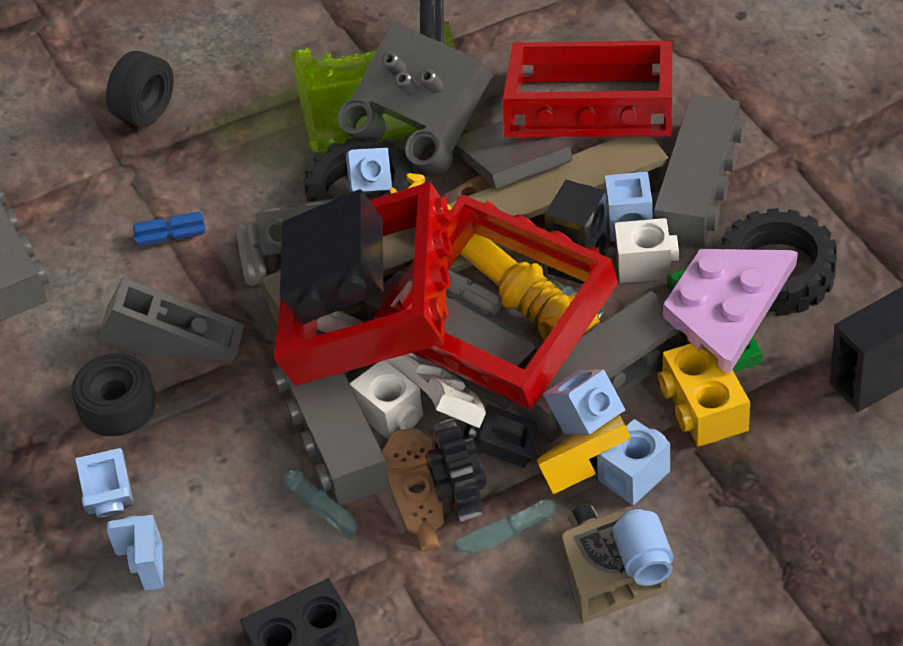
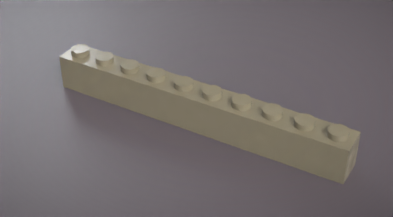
[261,136,668,325]

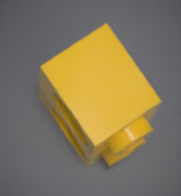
[658,343,750,447]

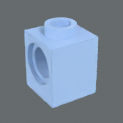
[605,172,653,242]
[543,369,625,435]
[597,419,670,505]

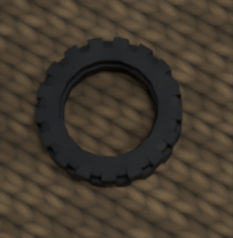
[304,137,414,202]
[720,208,837,315]

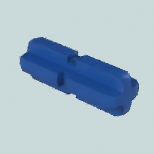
[133,212,205,247]

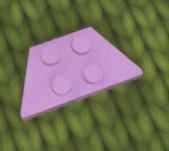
[663,249,798,374]

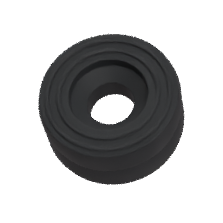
[106,51,174,127]
[72,353,156,436]

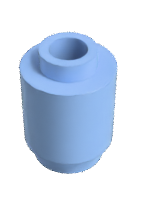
[612,509,674,586]

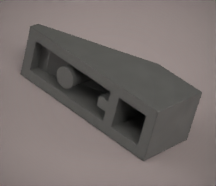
[97,277,244,362]

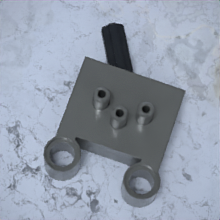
[338,0,493,177]

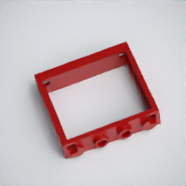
[503,40,673,138]
[274,181,453,386]
[373,194,618,411]

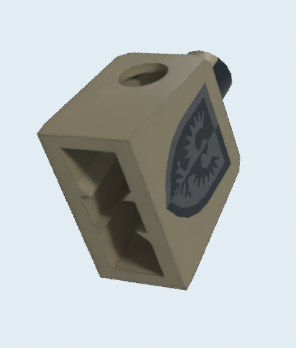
[561,504,667,623]

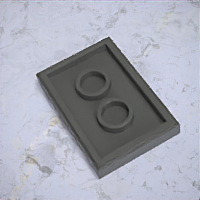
[453,115,573,189]

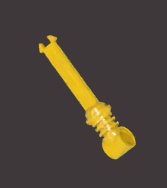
[390,173,600,341]

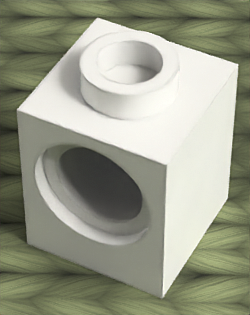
[615,218,679,283]
[349,360,423,440]

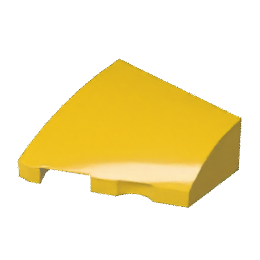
[537,414,631,495]

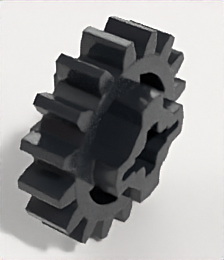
[425,418,487,522]

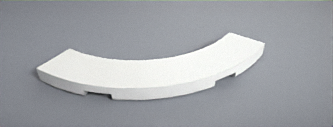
[317,311,486,428]

